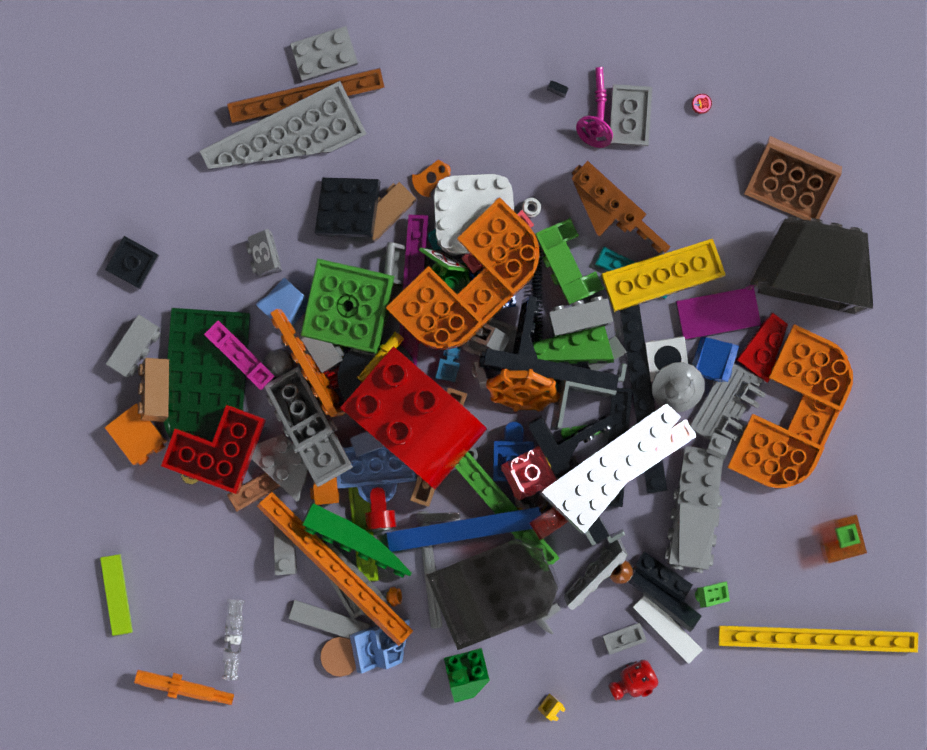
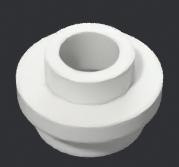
[521,198,541,218]

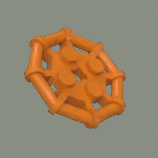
[486,369,560,412]

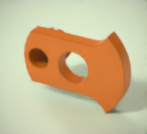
[412,160,451,197]

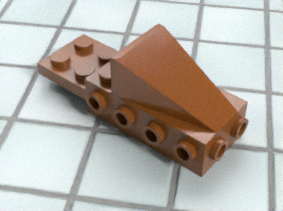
[572,161,671,254]

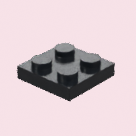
[105,236,160,290]

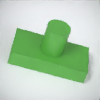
[695,581,730,608]

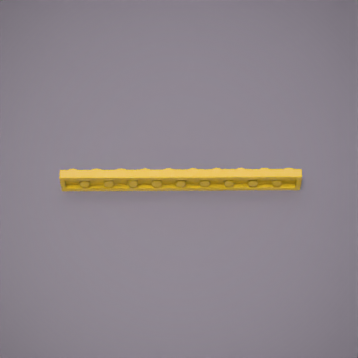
[718,625,918,653]

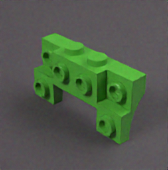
[535,218,605,305]

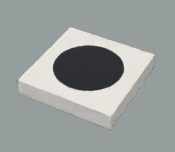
[645,336,688,381]

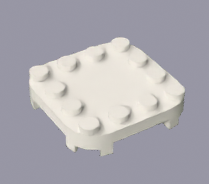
[434,174,514,256]

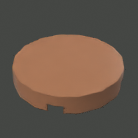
[320,636,356,677]

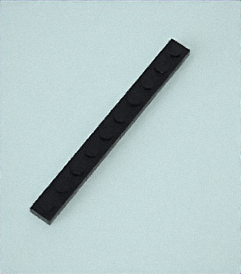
[620,304,667,494]

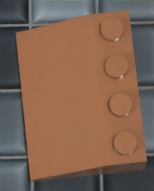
[744,136,842,225]

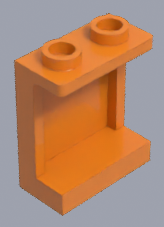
[105,403,167,466]

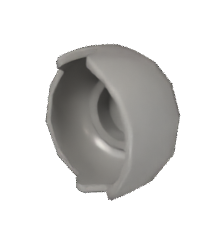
[263,349,293,380]

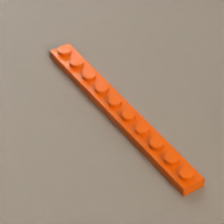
[257,492,413,646]

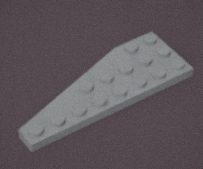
[199,81,367,169]

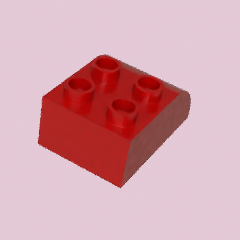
[340,346,487,490]

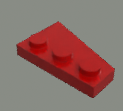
[736,312,788,383]

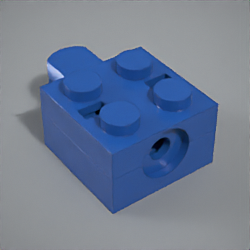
[493,422,534,481]

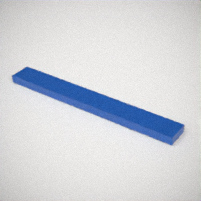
[386,507,543,552]

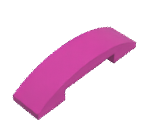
[204,320,275,390]

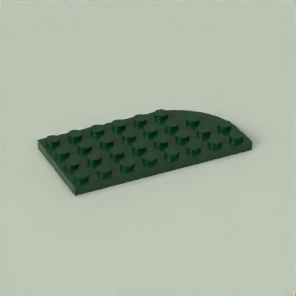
[164,308,251,442]

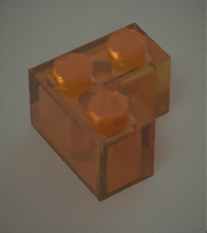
[820,514,867,563]

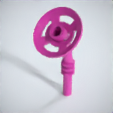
[576,67,613,148]

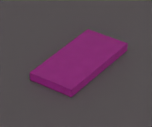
[676,287,761,340]

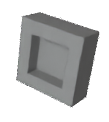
[706,433,732,459]

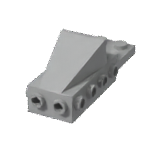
[265,366,353,487]
[664,446,723,573]

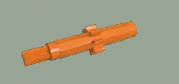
[134,670,234,705]

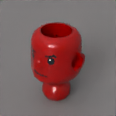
[608,660,659,700]

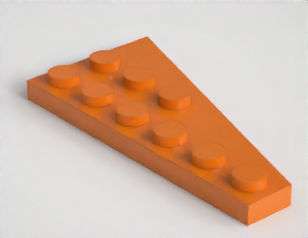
[271,309,346,417]

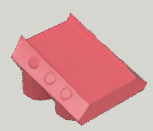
[501,446,556,501]

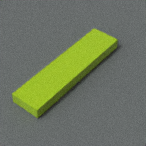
[100,554,133,636]

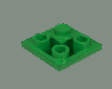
[444,648,490,703]

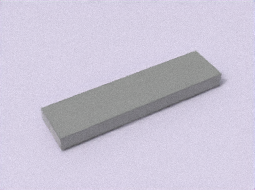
[289,600,370,639]

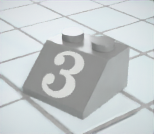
[246,229,282,277]

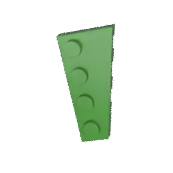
[532,325,614,363]

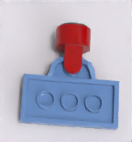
[337,447,417,532]

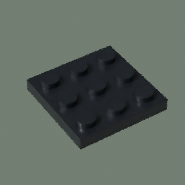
[314,177,381,238]

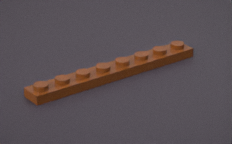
[227,68,385,123]

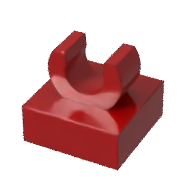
[324,367,339,390]

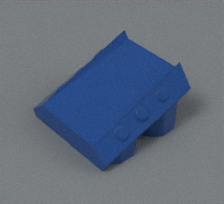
[692,337,739,382]

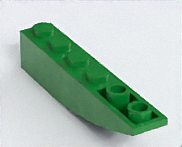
[301,503,411,578]

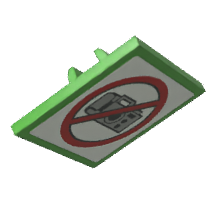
[419,248,470,276]

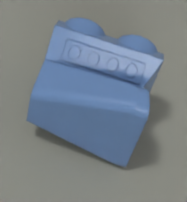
[256,277,308,326]

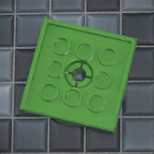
[300,258,395,354]

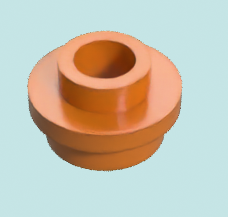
[386,587,402,607]

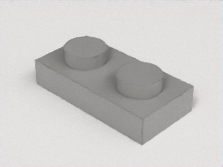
[602,622,647,655]

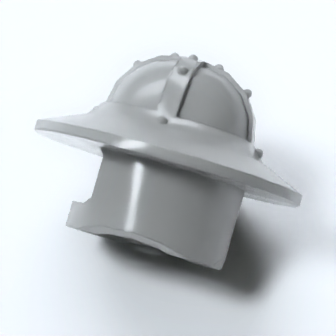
[652,362,705,412]

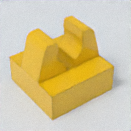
[538,693,565,721]

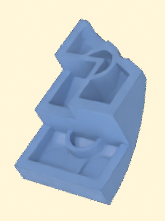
[350,619,410,674]

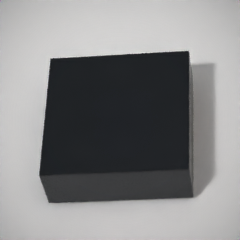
[547,80,569,98]

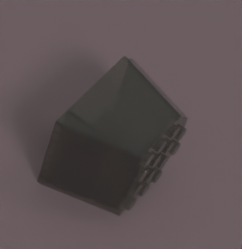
[745,216,873,315]
[426,535,560,650]

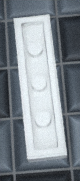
[633,595,702,664]

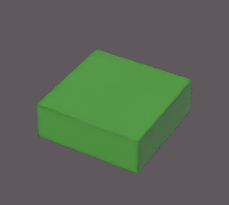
[835,523,860,548]

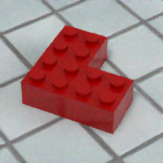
[161,405,266,494]

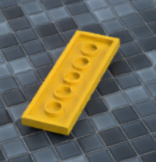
[601,238,726,312]

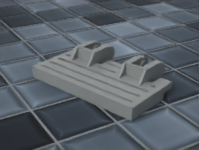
[689,363,766,443]

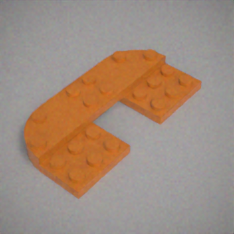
[386,197,539,350]
[727,324,853,488]

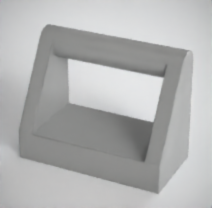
[384,242,406,286]

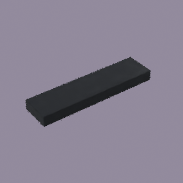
[628,571,702,632]

